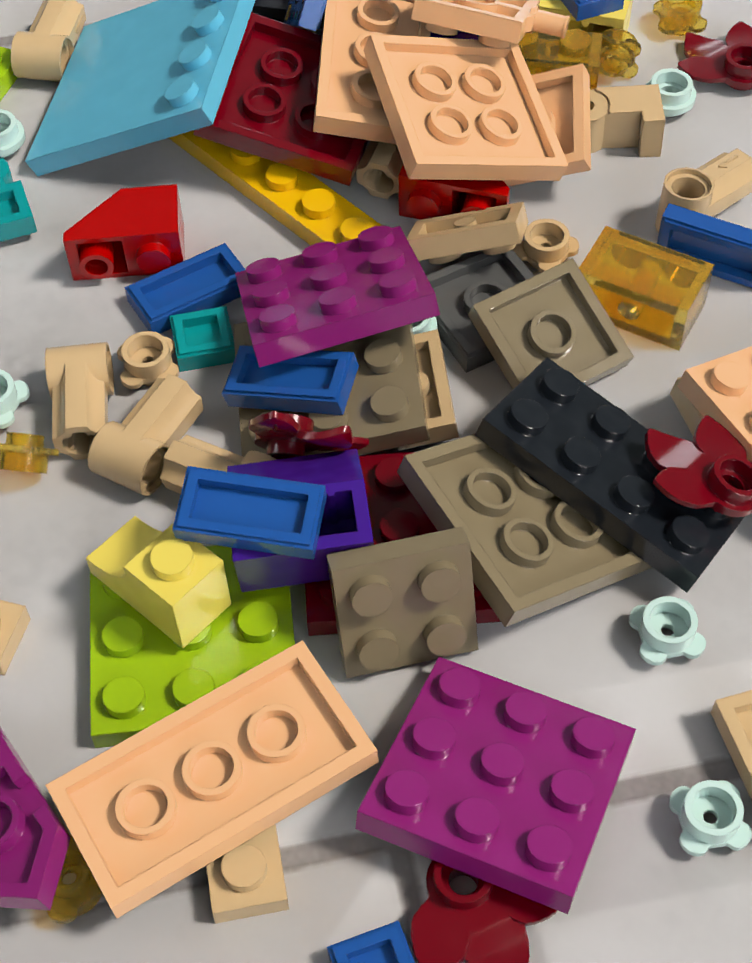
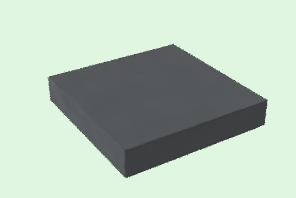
[426,250,534,373]

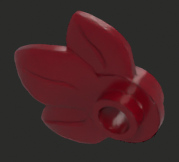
[677,21,752,91]
[248,411,369,459]
[645,415,752,517]
[411,860,557,963]

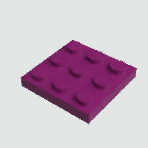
[235,225,440,368]
[355,657,636,914]

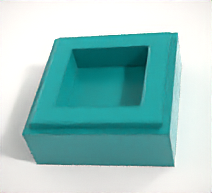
[169,306,235,372]

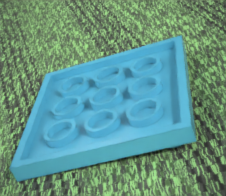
[25,0,255,176]

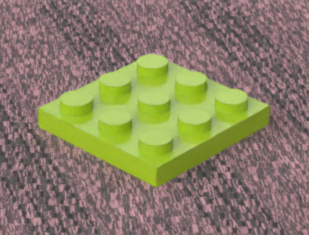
[90,545,295,748]

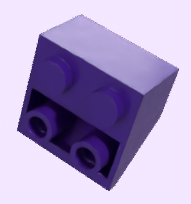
[227,449,374,592]

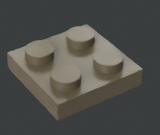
[468,258,634,389]
[326,526,479,678]

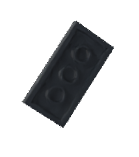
[475,357,744,593]

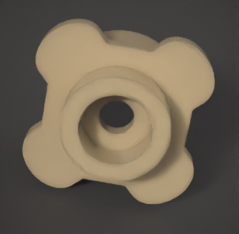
[512,219,579,273]
[117,331,179,389]

